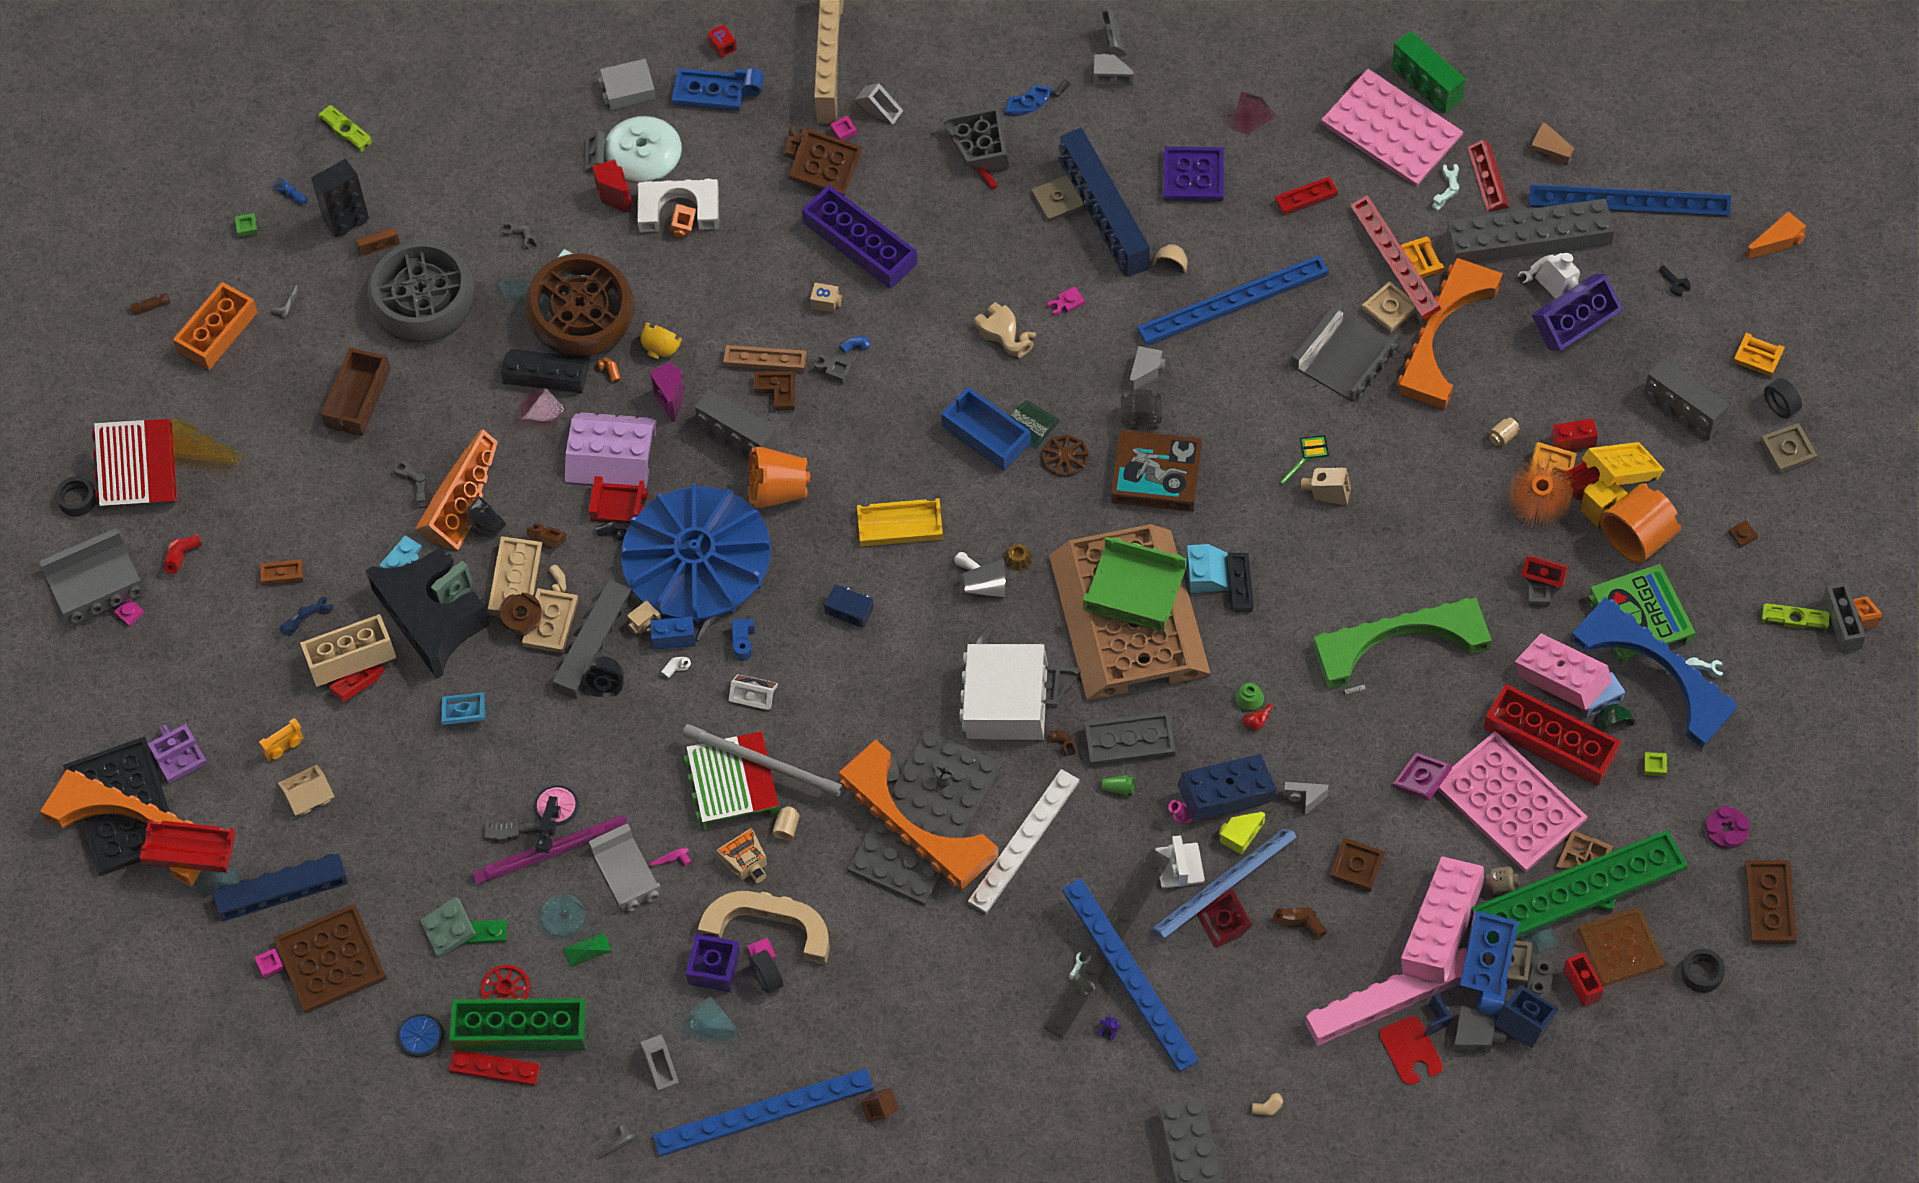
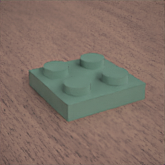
[431,561,474,604]
[420,897,476,957]

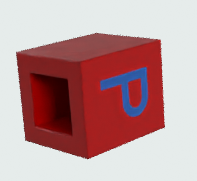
[707,24,737,59]

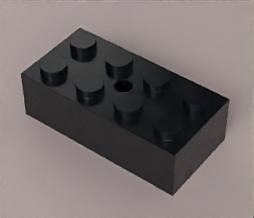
[311,158,369,238]

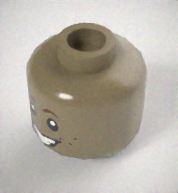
[1487,867,1520,896]

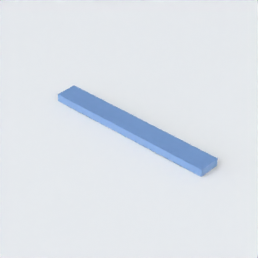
[1152,829,1297,938]

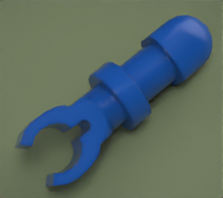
[274,178,307,205]

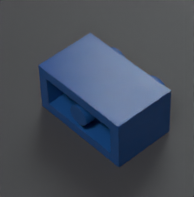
[650,616,696,650]

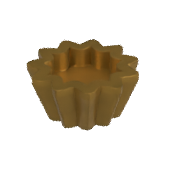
[1004,544,1033,571]

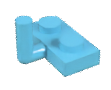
[379,535,422,568]

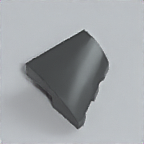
[1102,5,1126,57]
[960,559,1005,598]

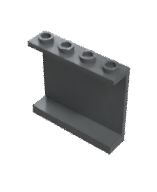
[1292,300,1399,402]
[39,528,146,626]

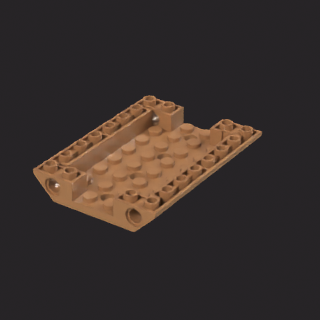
[1049,524,1211,701]

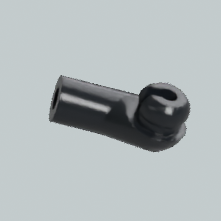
[596,522,627,541]

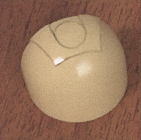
[1152,245,1188,273]

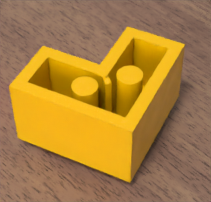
[1581,480,1628,528]

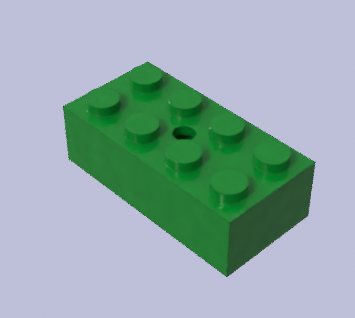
[1392,31,1466,113]

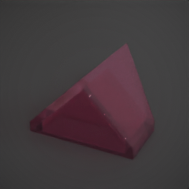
[1232,91,1277,135]
[520,389,565,424]

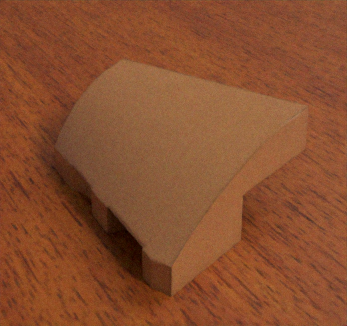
[1531,122,1575,165]
[1556,830,1613,869]

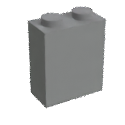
[598,59,656,110]

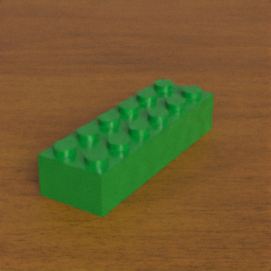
[450,999,587,1051]

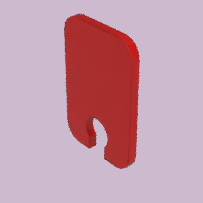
[1380,1016,1443,1085]

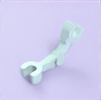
[1432,164,1459,211]
[1663,657,1723,678]

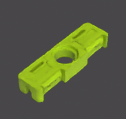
[319,106,372,152]
[1762,603,1830,632]

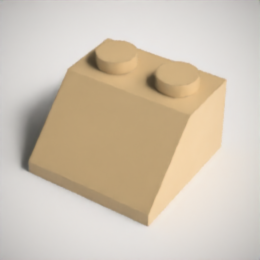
[278,764,334,816]

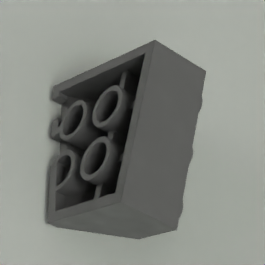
[941,106,1010,171]

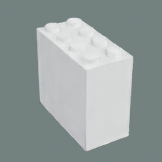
[960,644,1048,740]

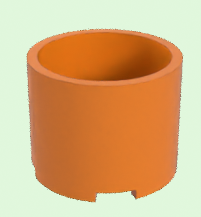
[1600,483,1681,564]

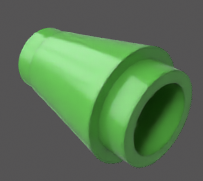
[1102,775,1135,796]

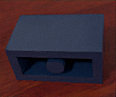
[824,584,874,628]

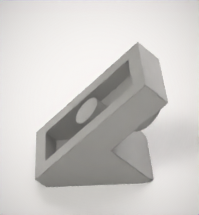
[1284,782,1328,815]

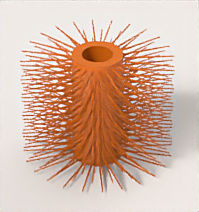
[1508,457,1574,529]

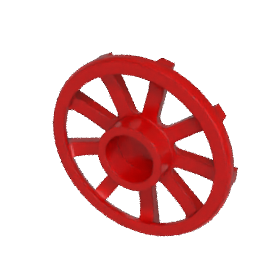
[481,965,530,999]

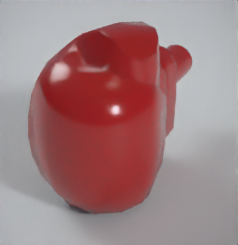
[1243,703,1273,731]

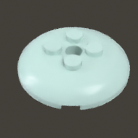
[604,116,682,182]

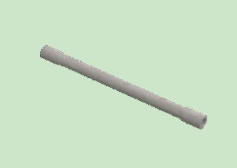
[683,724,843,797]

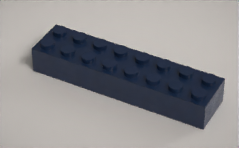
[1058,128,1150,277]

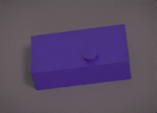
[1532,274,1623,351]

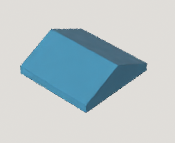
[442,692,486,725]

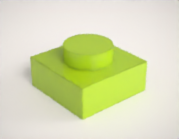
[1644,752,1667,777]

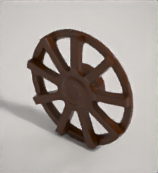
[1042,434,1088,476]

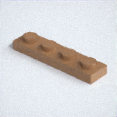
[723,345,807,372]

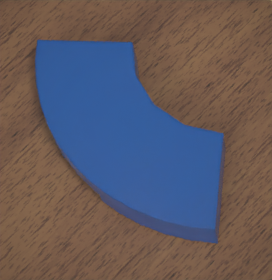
[1005,85,1052,116]

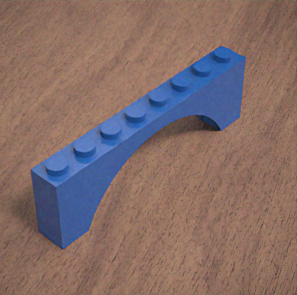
[1570,597,1738,748]

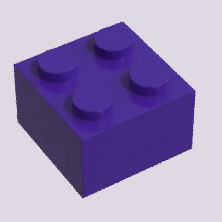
[686,934,740,992]

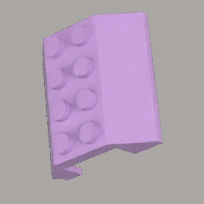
[565,412,657,488]

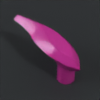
[650,848,692,866]

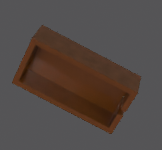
[321,347,391,436]

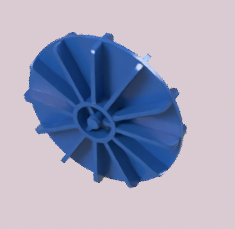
[621,483,771,623]

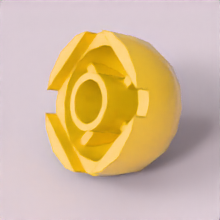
[641,323,682,359]

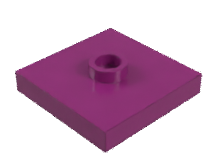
[1393,752,1452,800]

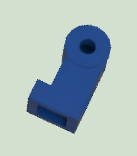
[732,619,755,661]

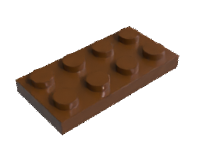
[1745,860,1797,944]

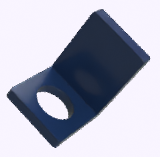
[1424,993,1452,1037]

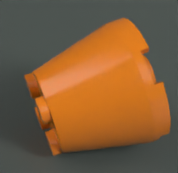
[748,447,810,509]

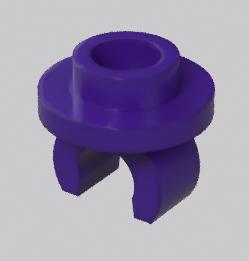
[1099,1016,1121,1040]

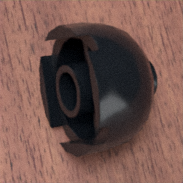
[466,496,506,536]
[581,656,624,697]

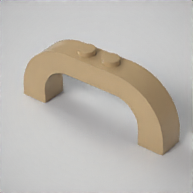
[698,891,829,965]

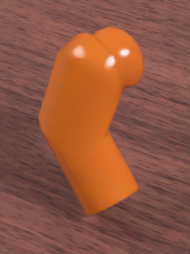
[597,358,621,382]

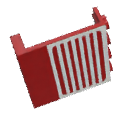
[92,419,177,506]

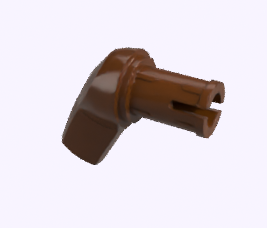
[1273,907,1327,940]

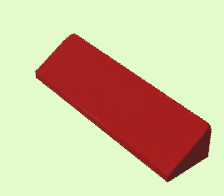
[1467,139,1510,212]

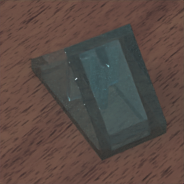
[196,866,240,894]

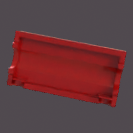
[140,819,236,873]

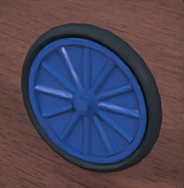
[397,1014,443,1057]

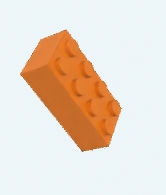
[173,282,258,370]

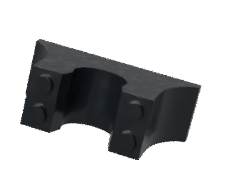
[365,547,490,679]

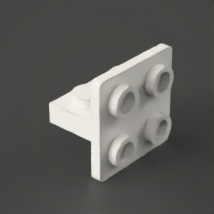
[1155,835,1204,889]

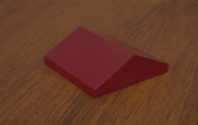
[1197,888,1253,948]

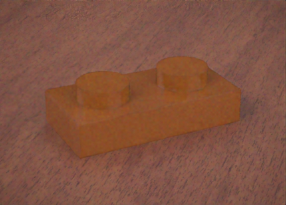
[357,228,400,256]
[260,559,304,585]

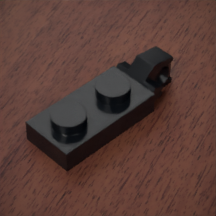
[535,796,561,854]

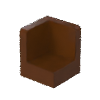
[860,1088,898,1122]

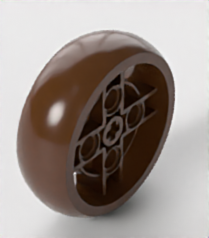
[525,253,634,357]

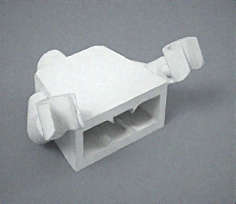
[1518,253,1580,299]

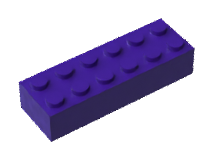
[802,185,918,289]

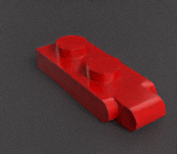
[329,664,385,702]

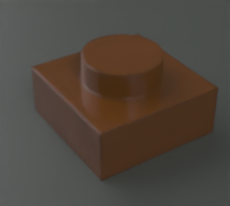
[1728,520,1758,548]

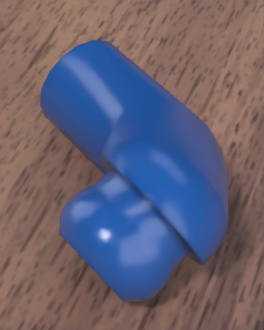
[839,336,871,354]

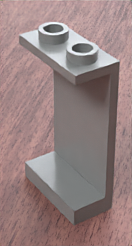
[588,823,662,912]

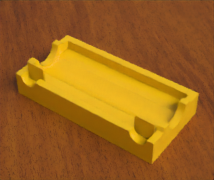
[1582,442,1665,487]
[857,498,943,547]

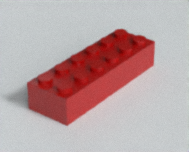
[1484,684,1621,786]

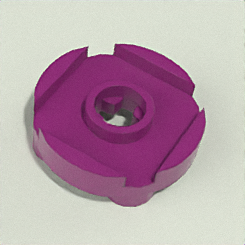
[1706,805,1750,849]

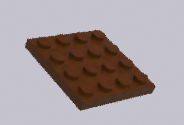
[274,904,387,1014]

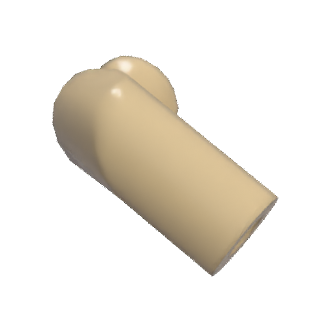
[549,565,566,593]
[1252,1093,1283,1116]

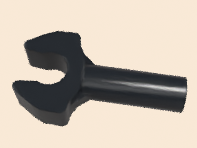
[1658,265,1691,297]

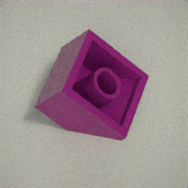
[650,362,685,422]

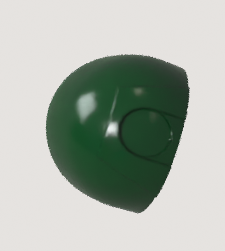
[1597,704,1635,732]

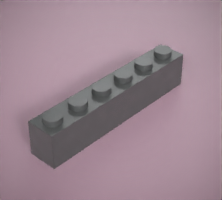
[552,580,633,699]

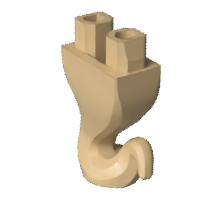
[974,302,1036,358]

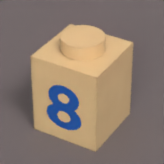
[810,283,842,313]

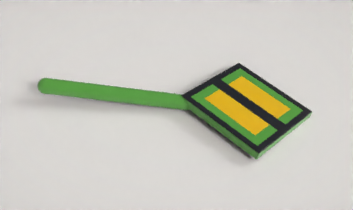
[1280,435,1329,485]

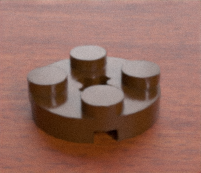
[500,593,542,635]

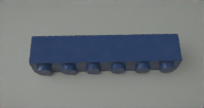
[213,853,348,921]

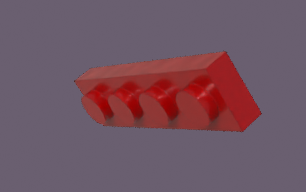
[449,1050,541,1086]

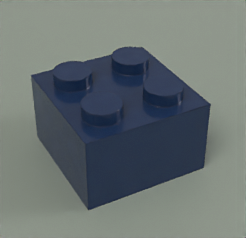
[1494,986,1559,1048]

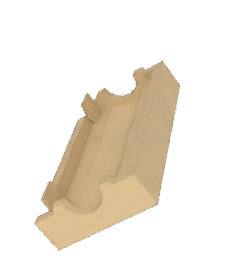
[488,536,542,618]

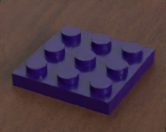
[1164,147,1224,201]

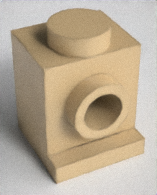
[627,600,661,635]

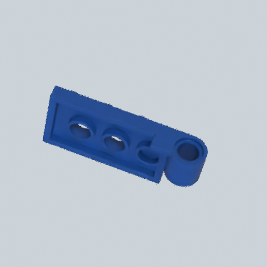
[672,68,765,111]
[1458,911,1519,1017]

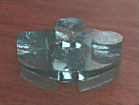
[542,894,586,938]

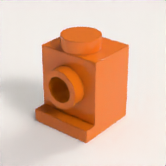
[669,204,696,238]

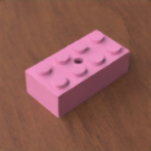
[1515,633,1612,710]

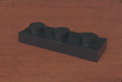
[1226,552,1254,612]

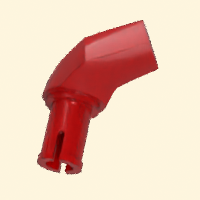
[164,533,202,574]

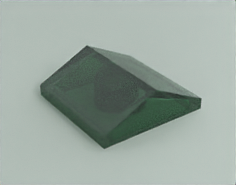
[1010,400,1060,449]

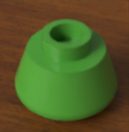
[1235,683,1264,711]

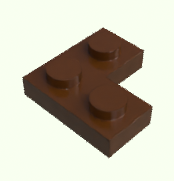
[754,371,796,410]

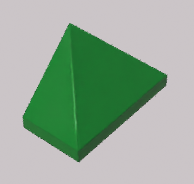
[563,933,612,967]

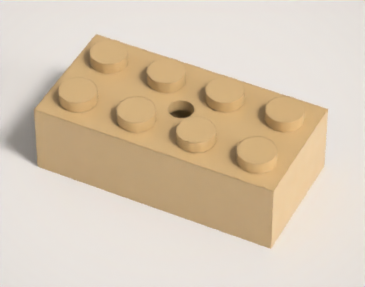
[300,614,396,687]

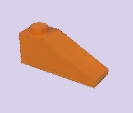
[1746,212,1806,259]

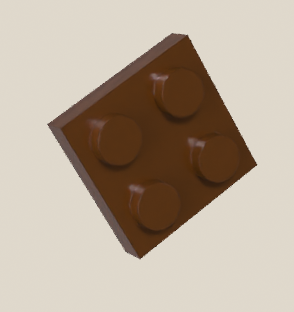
[1330,838,1385,892]

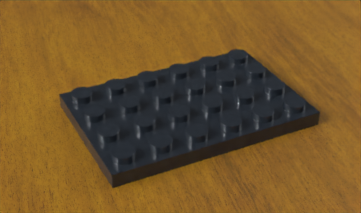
[63,736,170,876]

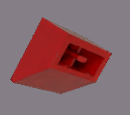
[592,159,632,212]

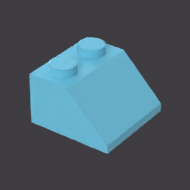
[1187,544,1230,593]

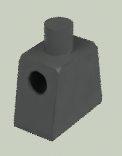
[1454,1006,1507,1053]

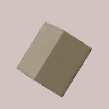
[1485,940,1532,983]

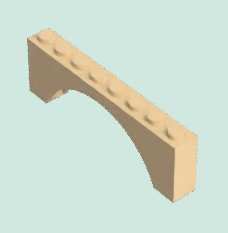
[815,0,843,124]

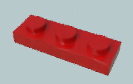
[1275,176,1338,216]

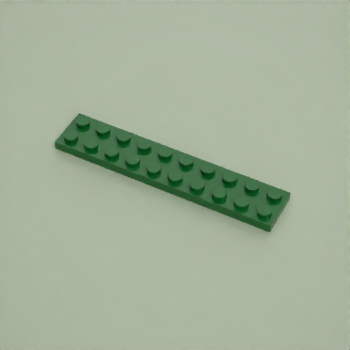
[1471,830,1688,944]

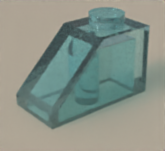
[689,996,738,1039]

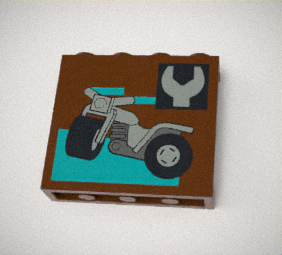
[1111,430,1202,512]

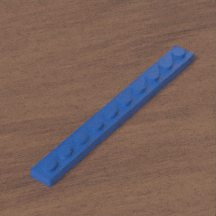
[1529,184,1732,215]
[1137,255,1329,346]
[1062,878,1199,1073]
[653,1068,873,1157]

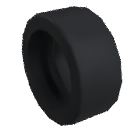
[1764,378,1802,419]
[55,476,96,517]
[1681,948,1725,993]
[750,950,784,994]

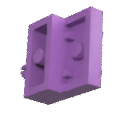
[148,724,207,784]

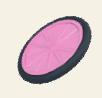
[534,785,579,826]

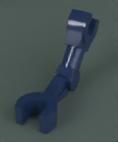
[279,597,333,637]

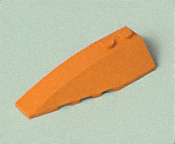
[415,429,498,551]

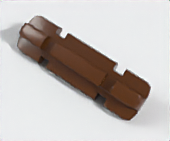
[130,293,170,315]

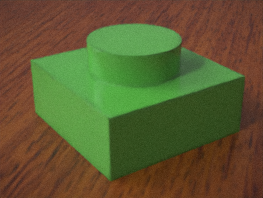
[235,213,258,237]

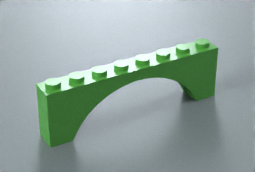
[1313,598,1492,689]

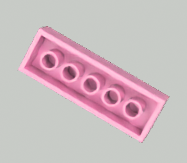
[1401,857,1484,984]

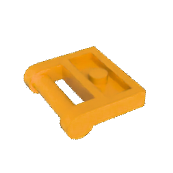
[1400,237,1445,278]
[1733,333,1785,377]
[259,718,303,762]

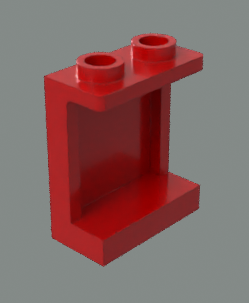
[588,476,648,524]

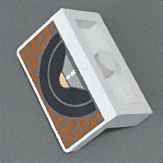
[728,675,778,710]

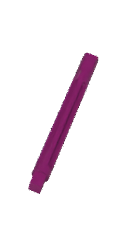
[472,815,627,884]

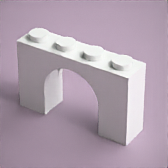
[638,179,719,232]

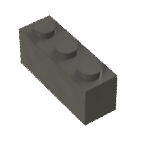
[1823,582,1866,652]

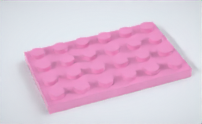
[1321,69,1463,187]
[1437,731,1588,873]

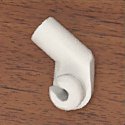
[955,552,981,571]
[660,657,691,679]

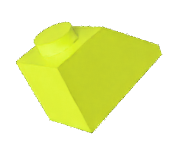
[1219,812,1265,855]

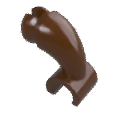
[1049,730,1076,756]

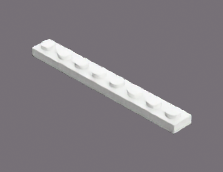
[968,769,1079,914]

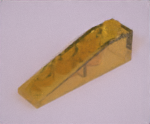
[172,417,244,464]

